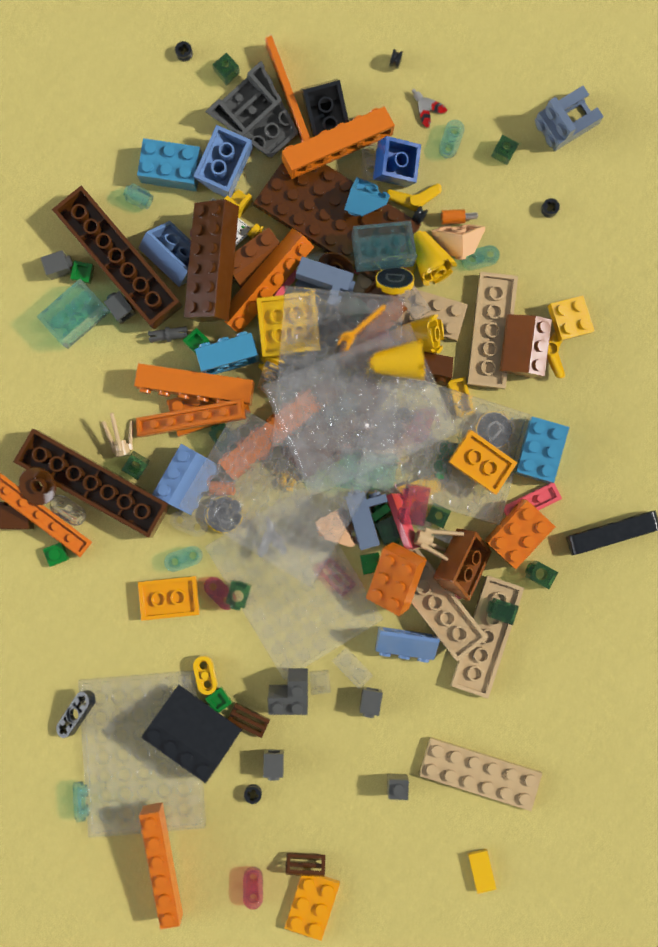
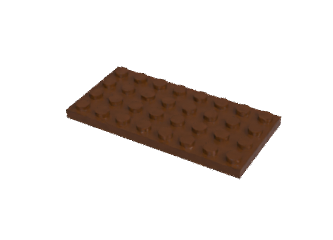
[253,162,421,281]

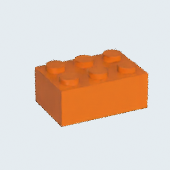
[484,499,556,569]
[366,542,427,616]

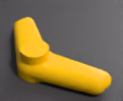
[386,183,442,211]
[547,332,565,378]

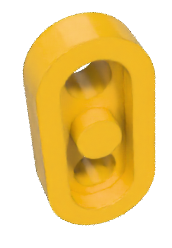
[193,655,218,695]

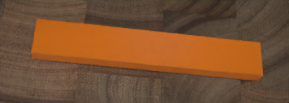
[265,35,310,141]
[136,399,246,438]
[0,473,92,557]

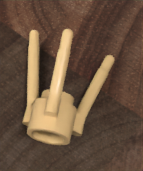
[102,413,134,457]
[414,528,464,561]

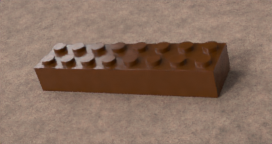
[52,185,183,330]
[13,428,171,538]

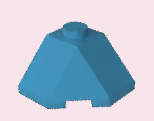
[344,177,390,216]

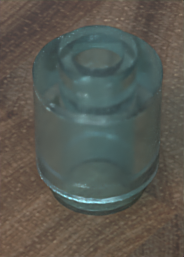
[123,183,153,209]

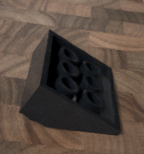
[141,684,242,784]

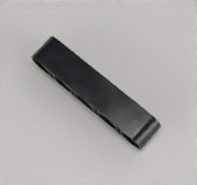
[566,510,658,556]

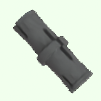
[148,326,188,343]

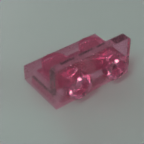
[398,483,431,526]

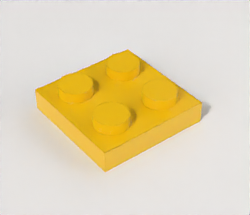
[547,296,594,342]

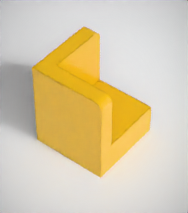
[224,189,253,218]

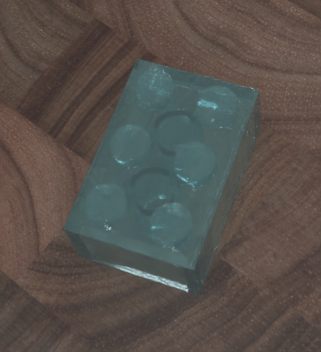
[351,221,417,272]
[36,279,110,349]

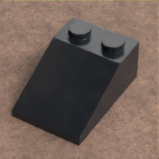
[301,79,349,137]

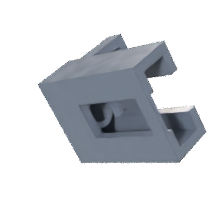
[535,86,604,151]
[295,257,355,319]
[345,489,388,550]

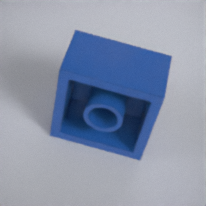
[373,136,421,187]

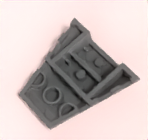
[205,61,299,158]

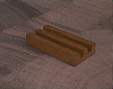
[228,703,270,738]
[285,853,326,877]

